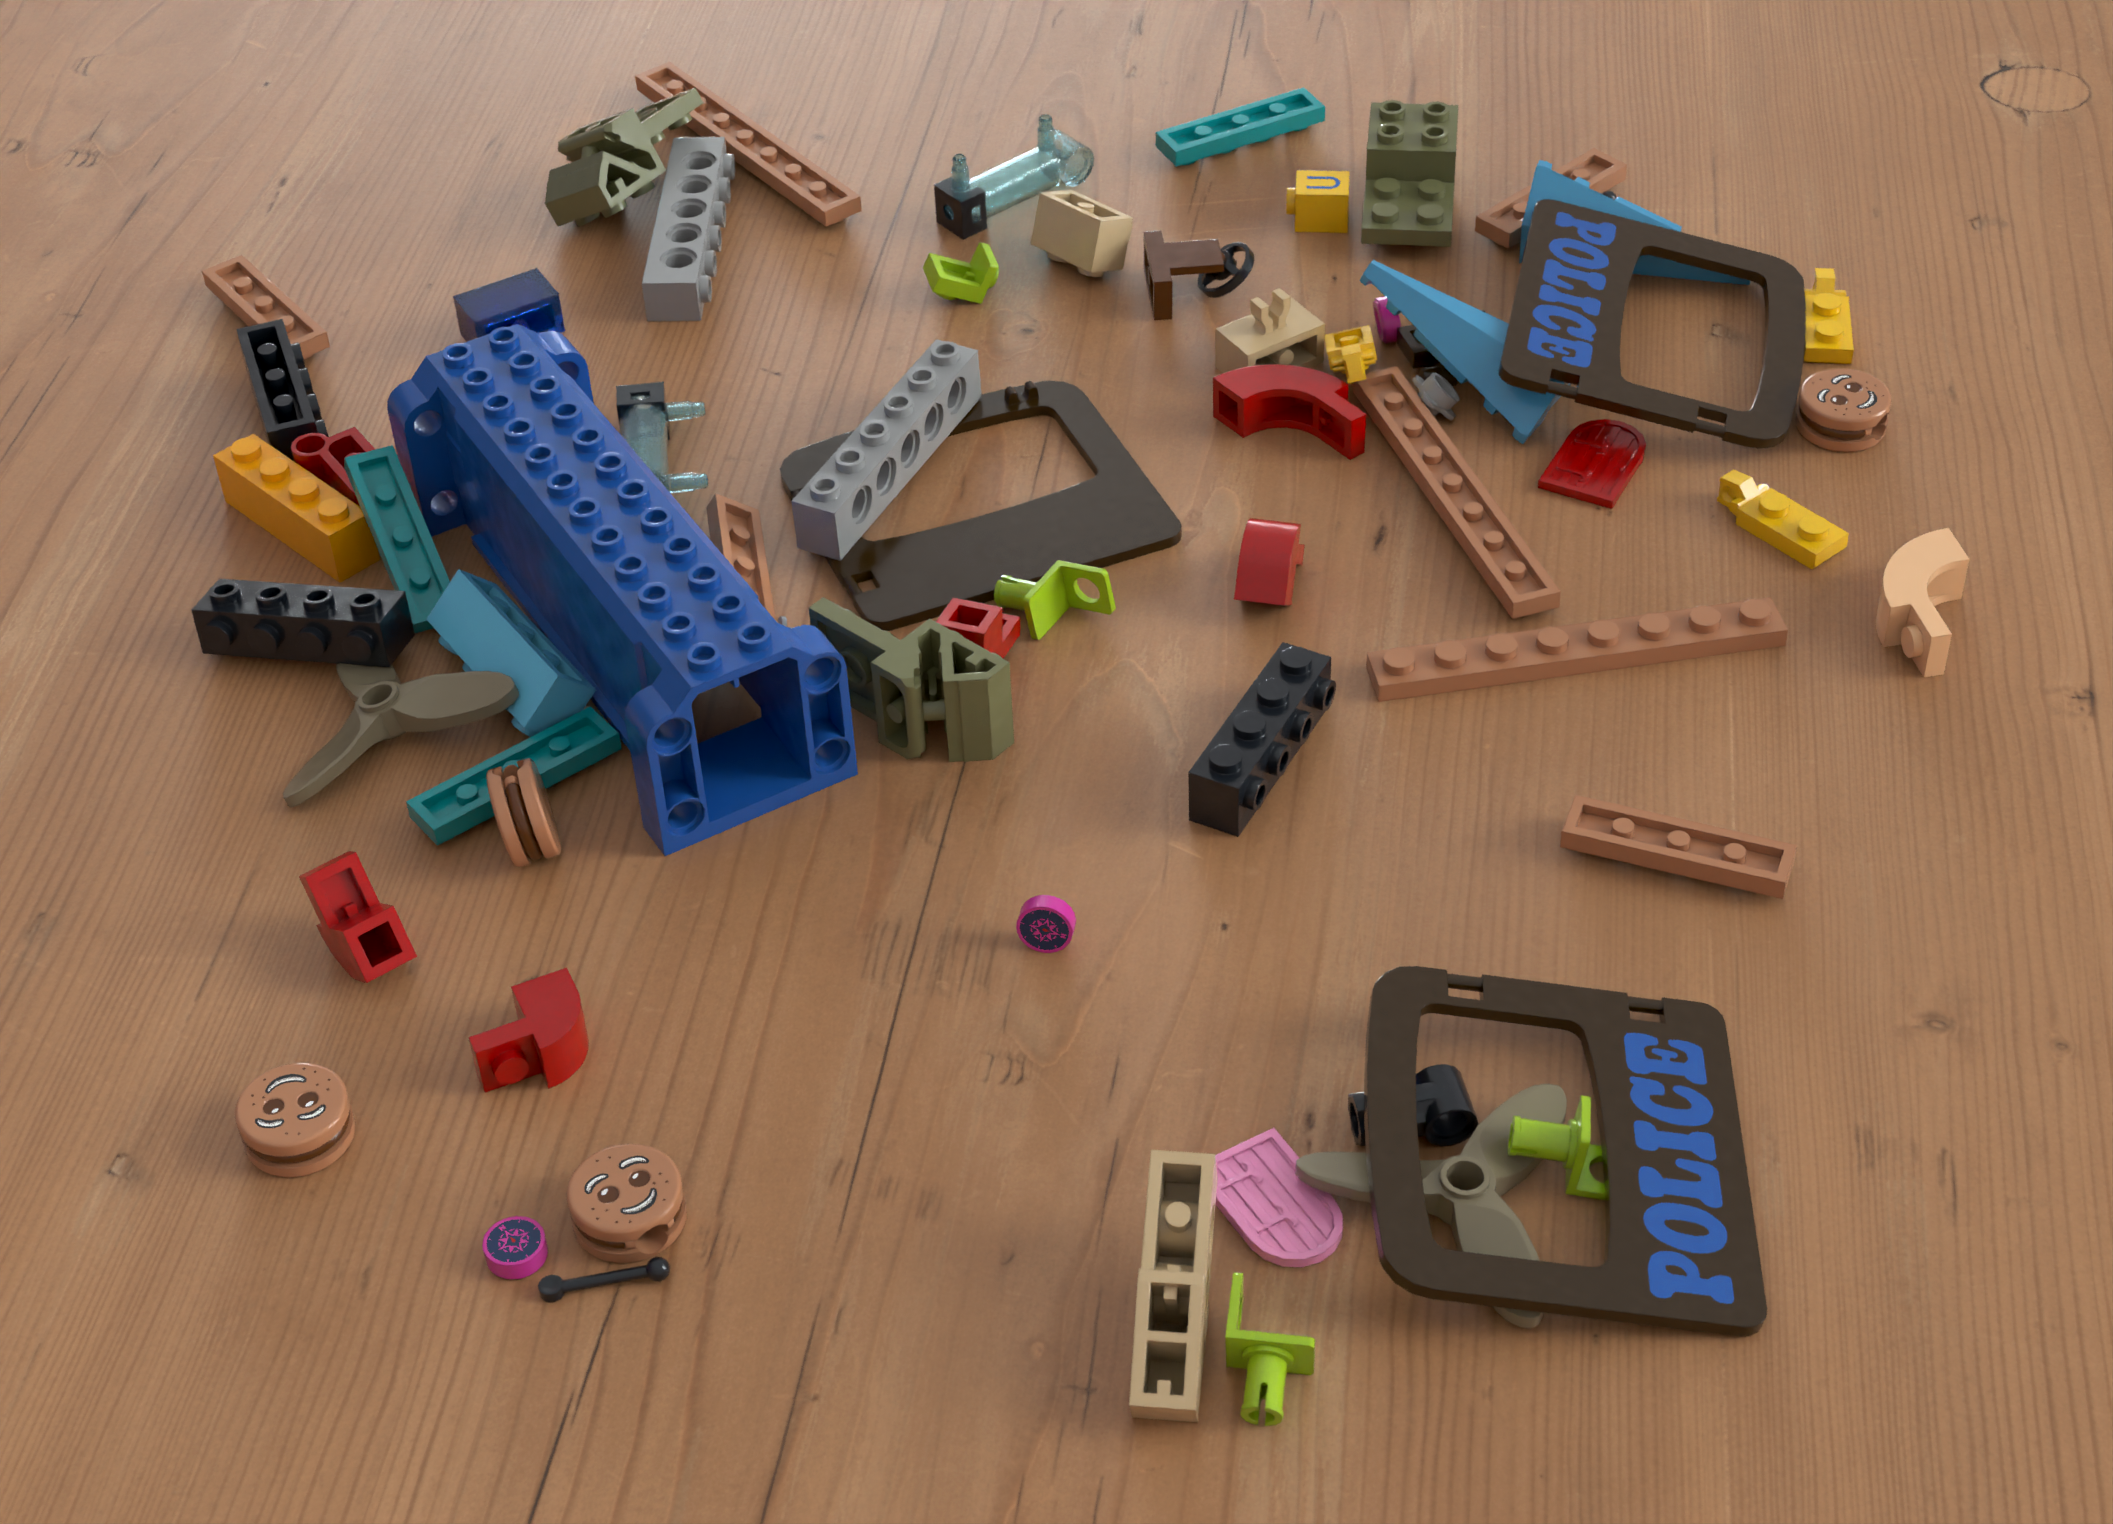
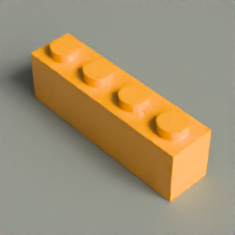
[213,434,380,583]

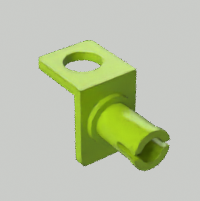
[994,560,1116,640]
[1508,1095,1605,1200]
[1225,1272,1315,1426]

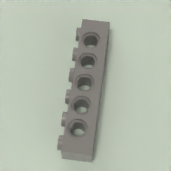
[642,137,735,321]
[791,339,982,561]

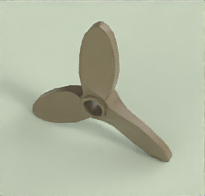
[283,663,519,807]
[1295,1084,1567,1328]

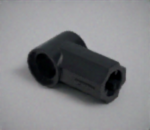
[1348,1064,1478,1146]

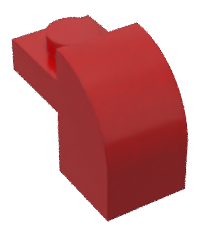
[1234,518,1305,606]
[936,598,1020,659]
[299,851,417,983]
[468,967,589,1093]

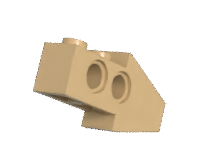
[1129,1150,1218,1423]

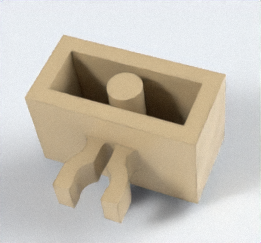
[1031,190,1133,277]
[1215,288,1325,373]

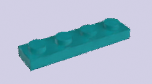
[1155,87,1325,166]
[344,445,450,634]
[406,706,622,846]

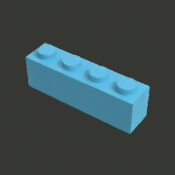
[426,569,596,737]

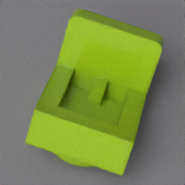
[923,242,999,304]

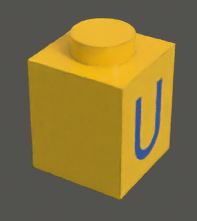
[1286,170,1349,233]

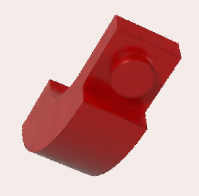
[1213,364,1366,460]

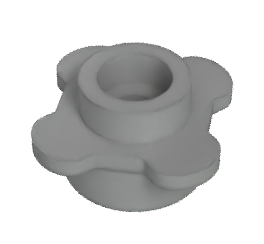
[1412,372,1460,421]

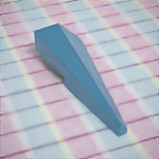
[1519,160,1751,285]
[1360,260,1571,444]

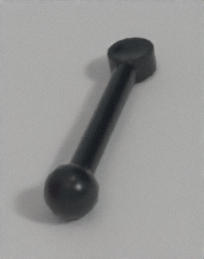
[538,1257,670,1302]

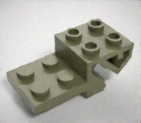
[545,87,703,227]
[1361,100,1459,247]
[809,597,1014,762]

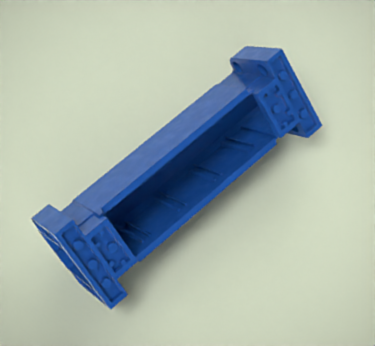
[387,324,858,856]

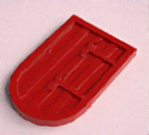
[1538,419,1646,509]

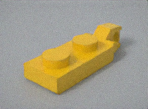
[1803,268,1854,364]
[1325,325,1377,383]
[1717,469,1849,569]

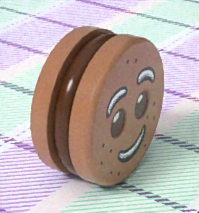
[1796,369,1892,452]
[486,758,561,867]
[235,1063,355,1177]
[567,1144,687,1263]

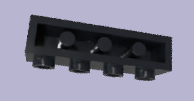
[236,319,328,461]
[191,579,415,667]
[1188,642,1336,837]

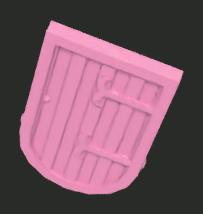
[1215,1128,1343,1267]

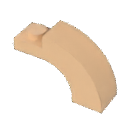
[1876,528,1969,677]

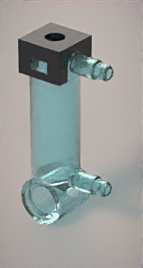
[934,114,1094,240]
[616,382,708,493]

